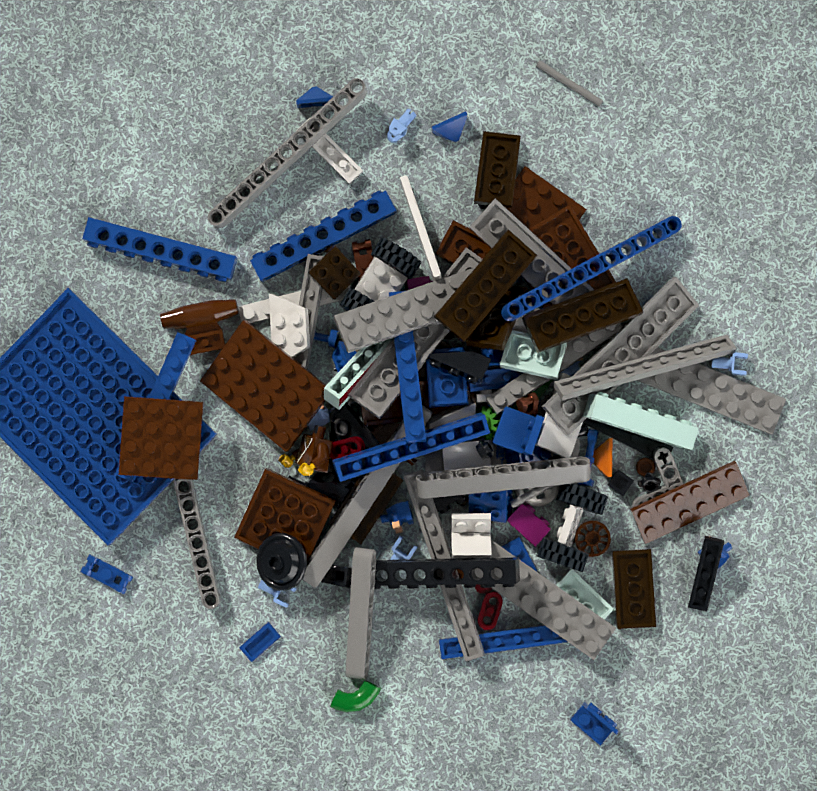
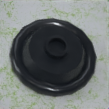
[256,533,307,591]

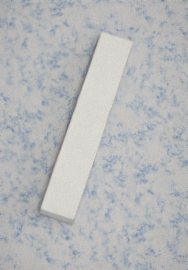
[400,175,442,281]

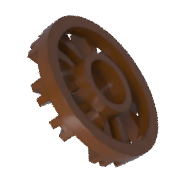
[574,521,611,557]

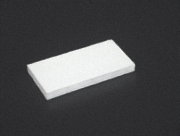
[535,373,583,458]

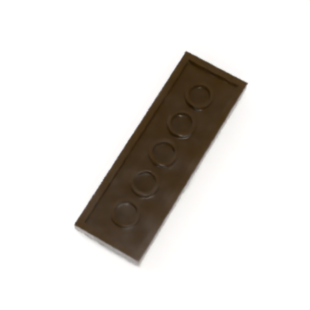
[433,229,537,342]
[522,278,643,353]

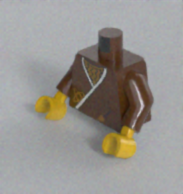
[278,425,332,476]

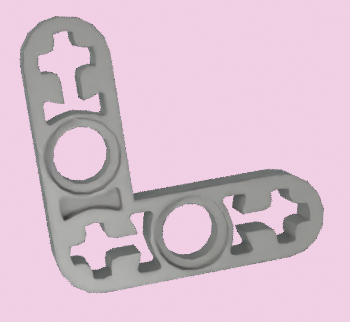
[632,447,684,508]

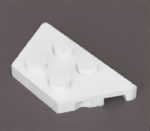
[269,294,310,358]

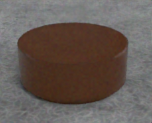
[636,457,655,477]

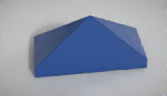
[296,86,333,108]
[431,111,468,142]
[332,341,357,372]

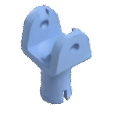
[387,109,416,143]
[711,352,748,376]
[390,536,417,560]
[258,580,297,608]

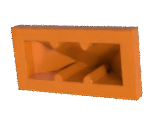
[593,438,613,477]

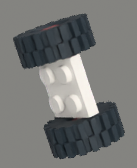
[339,237,422,311]
[537,484,608,572]

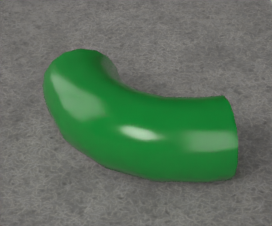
[330,680,381,713]

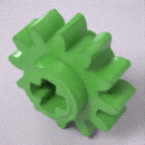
[476,406,501,440]

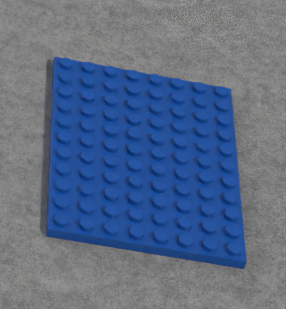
[0,288,217,546]

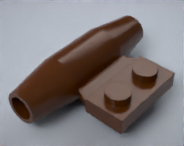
[160,299,239,355]

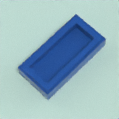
[239,622,281,662]

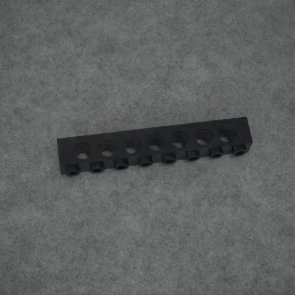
[374,557,520,589]

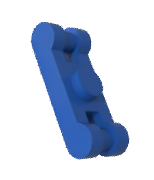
[80,554,133,594]

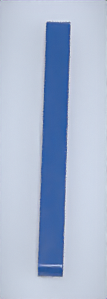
[501,216,682,321]

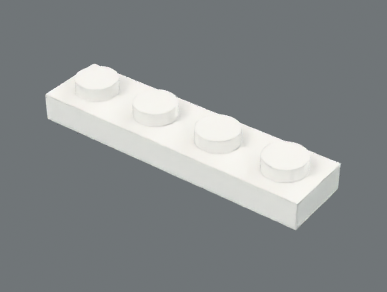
[297,118,363,185]

